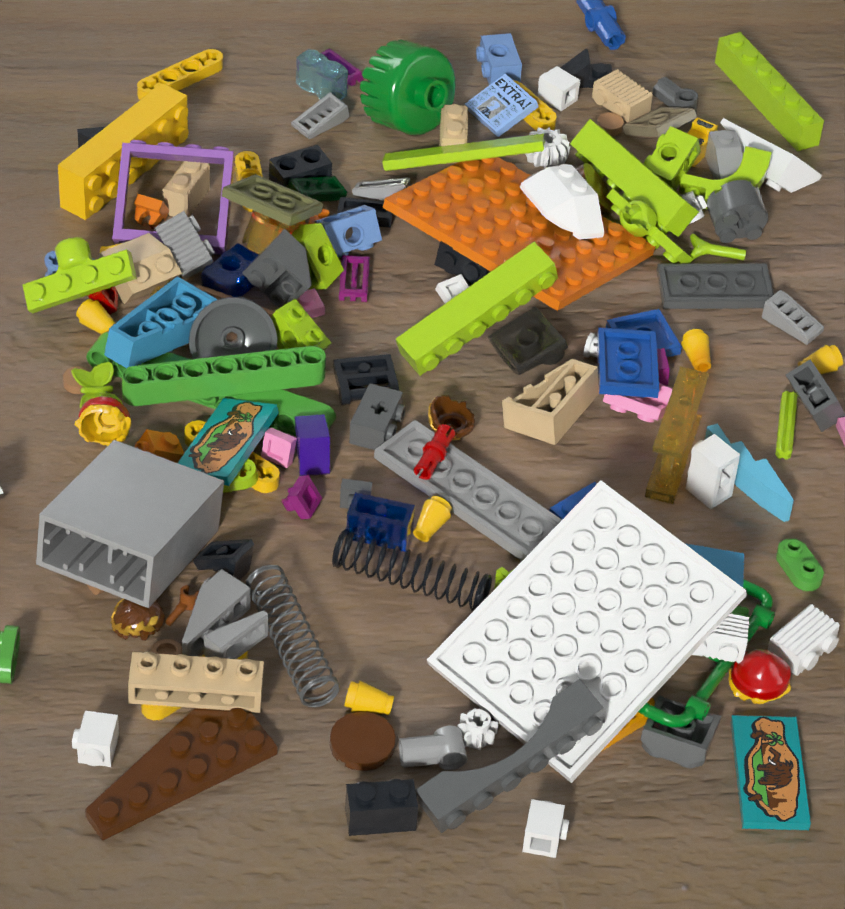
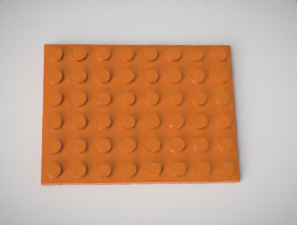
[383,157,656,311]

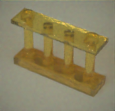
[645,366,709,504]

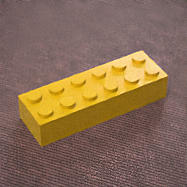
[58,83,189,220]

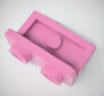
[603,383,673,422]

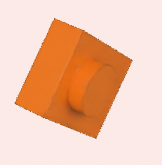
[134,429,184,463]

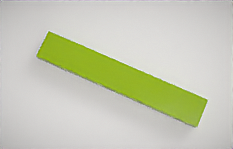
[382,133,545,171]

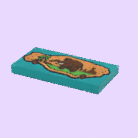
[178,398,279,486]
[730,715,811,830]

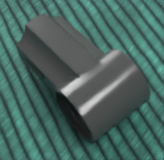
[652,77,698,123]

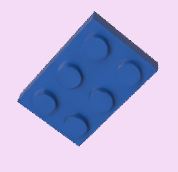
[597,327,659,398]

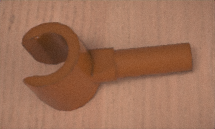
[165,585,199,626]

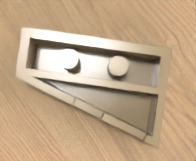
[502,359,599,445]

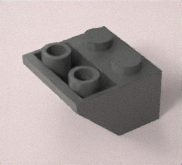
[242,229,311,308]

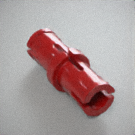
[414,424,456,480]

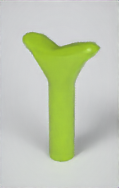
[690,234,746,260]

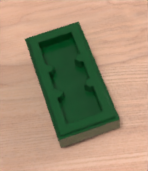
[287,176,348,202]

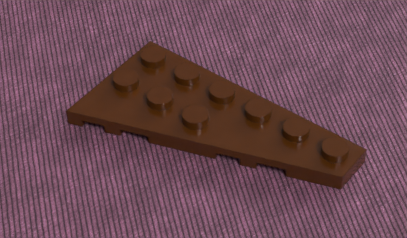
[85,708,277,841]

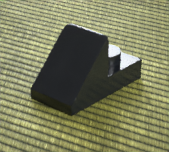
[560,49,612,88]
[192,539,254,581]

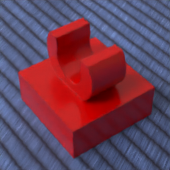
[87,287,119,314]

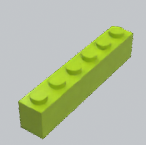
[715,32,824,152]
[570,119,699,237]
[395,242,558,376]

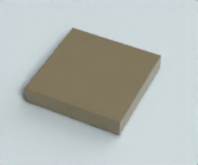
[623,107,697,137]

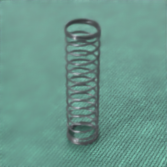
[246,565,340,708]

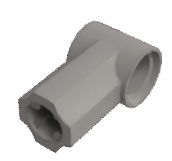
[398,726,468,770]

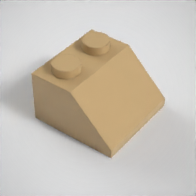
[99,233,182,305]

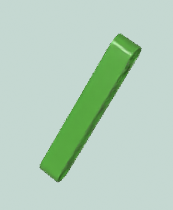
[122,346,326,406]

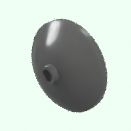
[189,297,277,359]

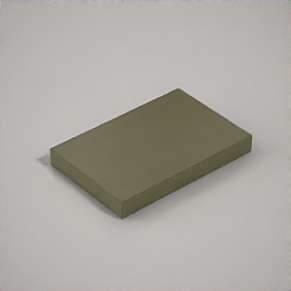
[222,174,323,226]

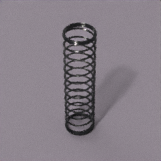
[332,529,492,611]

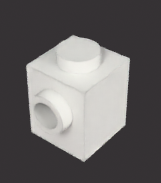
[538,66,580,112]
[72,711,119,767]
[522,799,569,858]

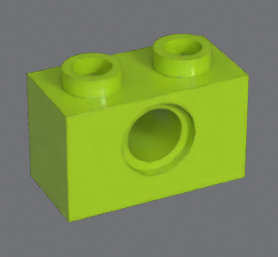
[644,126,701,191]
[291,223,344,290]
[270,299,332,352]

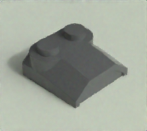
[641,695,722,768]

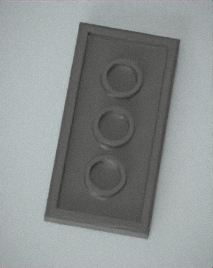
[656,263,774,309]

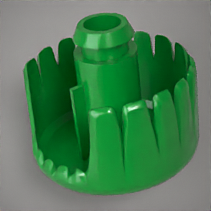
[360,39,456,135]

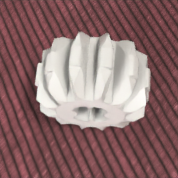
[525,127,570,169]

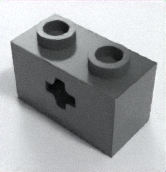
[785,359,845,432]
[349,383,406,450]

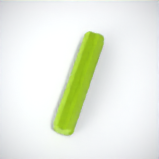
[775,391,798,460]

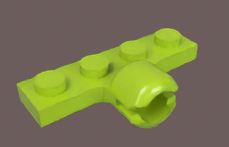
[606,189,694,264]
[22,237,137,314]

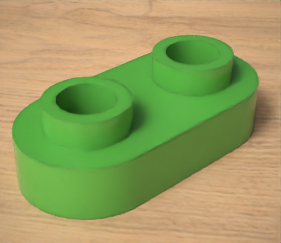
[776,539,824,591]
[0,625,20,684]

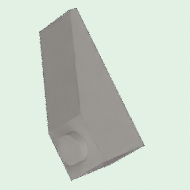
[705,130,743,180]
[182,569,251,656]

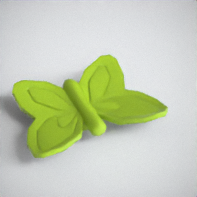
[71,362,123,408]

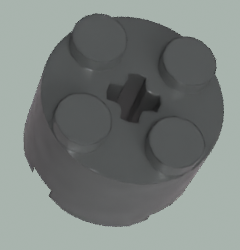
[707,180,768,243]

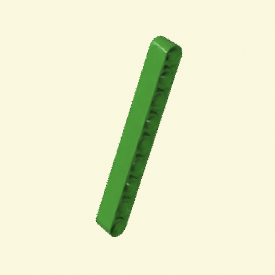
[86,332,336,436]

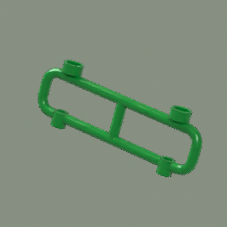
[638,579,775,728]

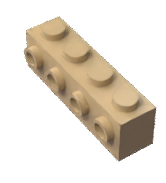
[128,652,264,713]

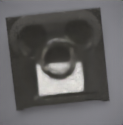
[488,307,568,375]

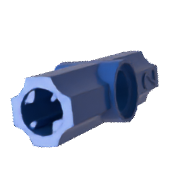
[576,0,626,50]

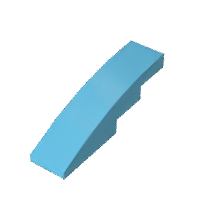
[705,424,794,522]

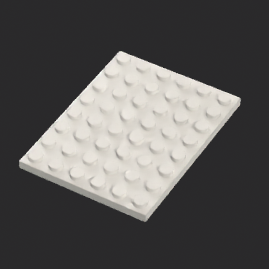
[427,480,747,783]

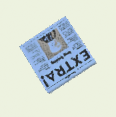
[465,74,538,137]

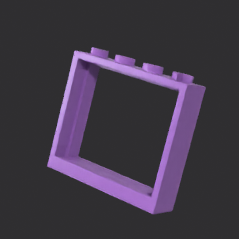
[112,140,235,255]

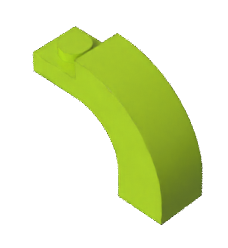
[679,146,772,210]

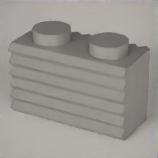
[155,211,215,280]

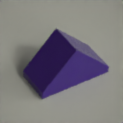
[294,414,330,476]

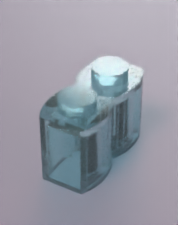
[296,49,348,100]

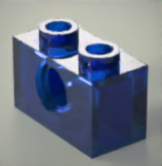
[201,243,259,297]
[346,492,415,552]

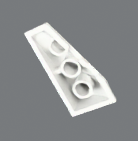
[720,118,822,193]

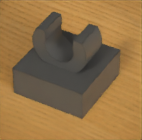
[340,478,373,518]

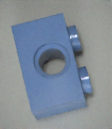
[476,33,522,85]
[315,205,382,258]

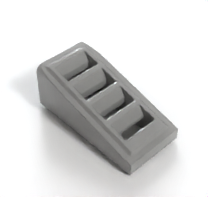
[291,92,350,140]
[352,178,411,201]
[762,290,824,345]
[204,610,268,659]

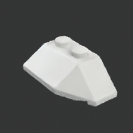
[520,164,604,240]

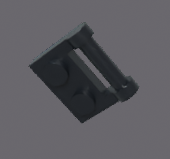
[333,354,400,405]

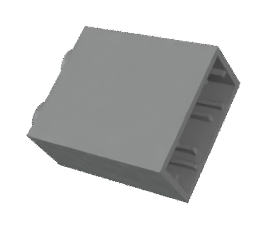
[36,440,224,608]

